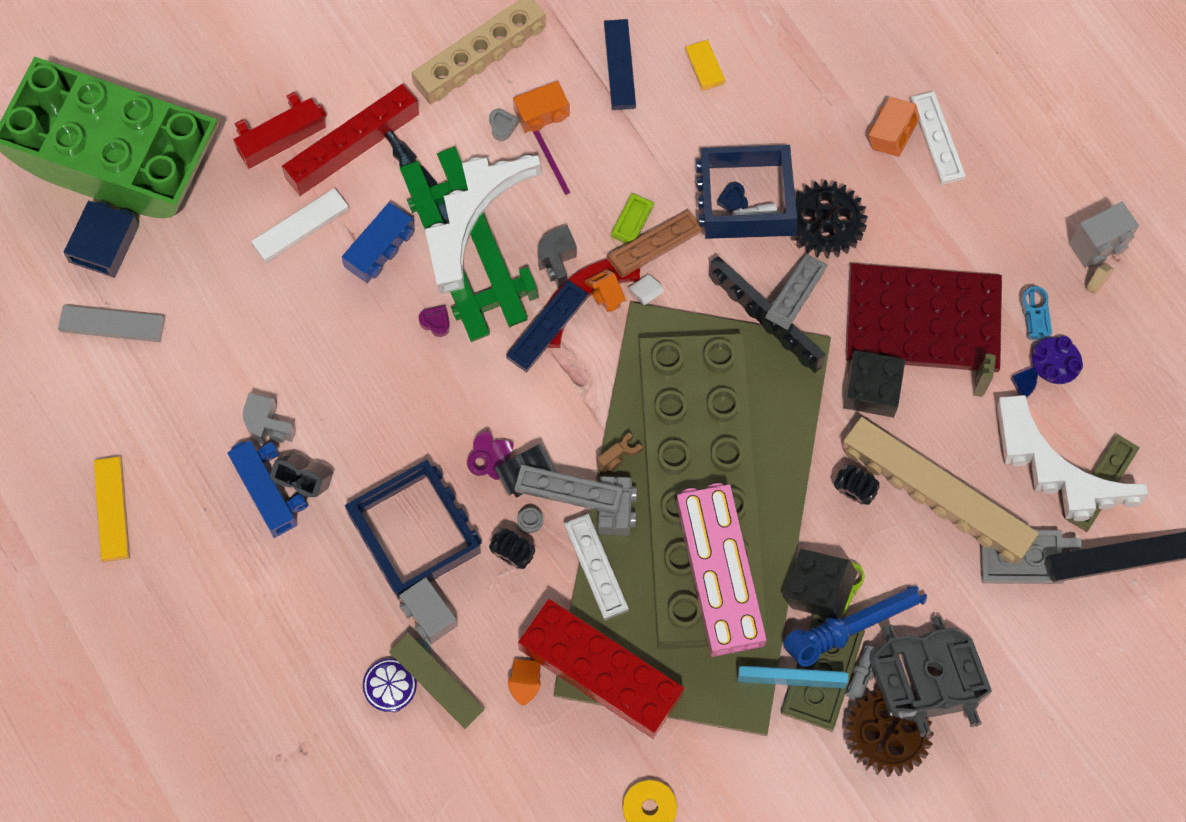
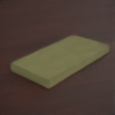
[781,614,865,732]

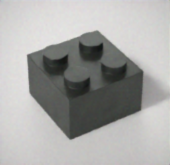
[843,350,905,418]
[783,549,858,619]

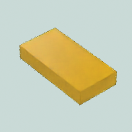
[685,40,725,91]

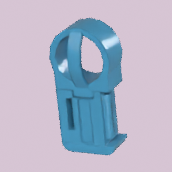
[1021,286,1052,340]

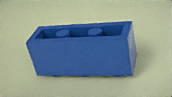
[342,202,414,284]

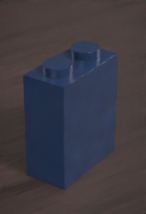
[63,200,139,278]

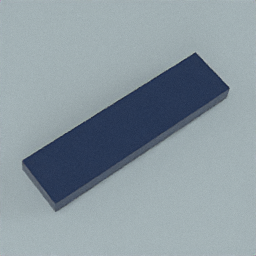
[604,19,636,110]
[506,280,588,373]

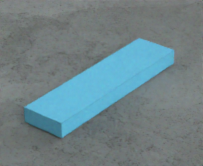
[737,666,848,689]

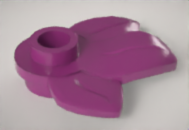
[467,430,514,480]

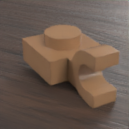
[597,432,643,474]

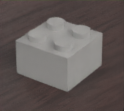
[1069,201,1139,268]

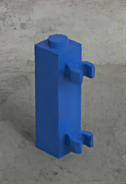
[227,440,308,538]

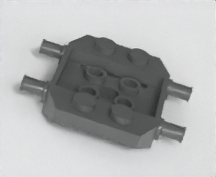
[870,616,992,737]

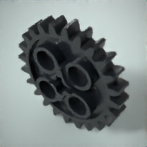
[791,180,868,259]

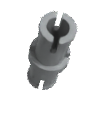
[845,645,878,701]

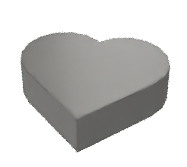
[489,109,520,141]

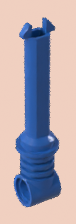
[784,586,927,667]

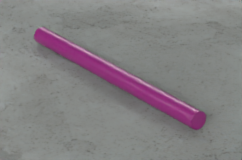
[533,131,571,195]

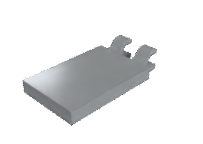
[981,530,1081,584]

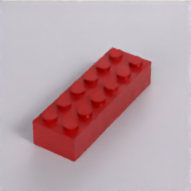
[518,599,685,739]

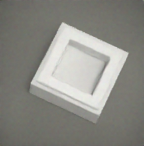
[629,274,664,305]

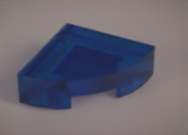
[1011,367,1038,399]

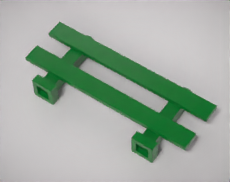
[400,146,539,342]

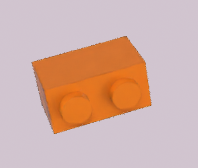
[513,81,570,133]
[868,97,920,157]

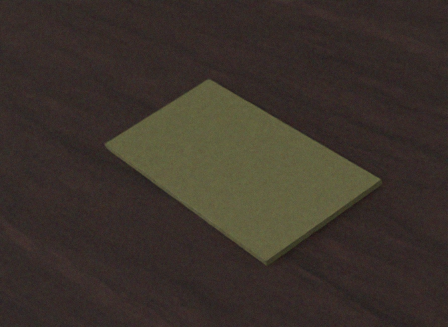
[554,302,831,736]

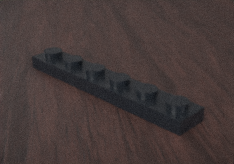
[709,256,825,373]

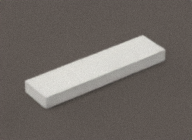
[910,91,966,185]
[251,188,349,263]
[564,514,629,621]

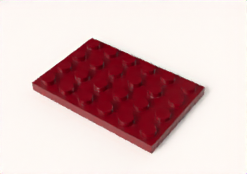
[846,263,1002,372]

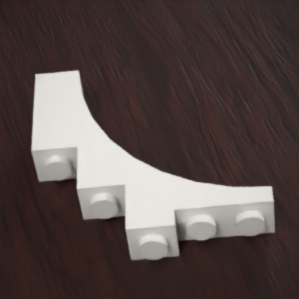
[425,155,542,294]
[997,395,1148,521]

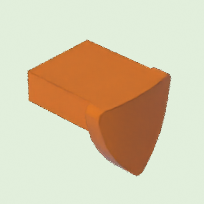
[507,659,541,706]

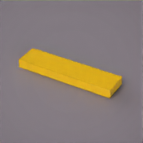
[93,456,129,562]

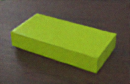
[611,193,654,244]

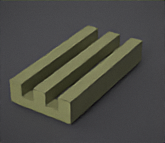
[973,353,996,397]

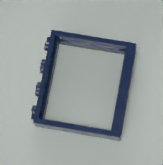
[696,145,797,239]
[344,459,482,600]

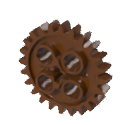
[844,689,934,777]

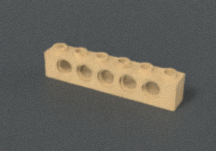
[411,0,546,105]

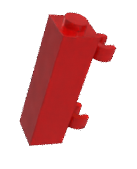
[233,91,327,169]

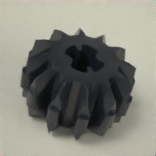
[834,465,880,505]
[489,528,536,569]

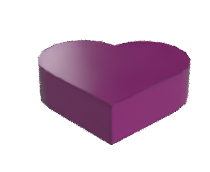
[419,305,450,337]

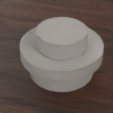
[517,507,543,533]

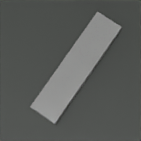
[765,254,828,330]
[58,305,165,342]
[515,465,624,515]

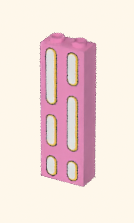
[676,483,767,657]

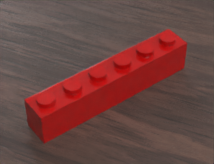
[282,84,419,196]

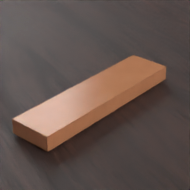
[607,209,703,278]

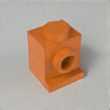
[585,269,626,312]

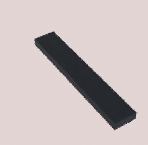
[1046,532,1186,583]

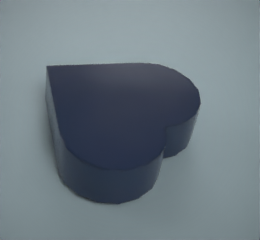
[717,182,748,213]

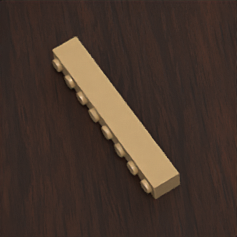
[843,417,1039,565]

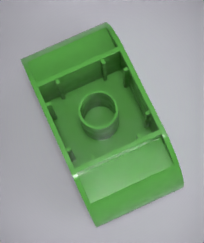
[0,56,218,218]

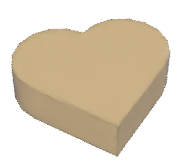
[1087,263,1114,294]

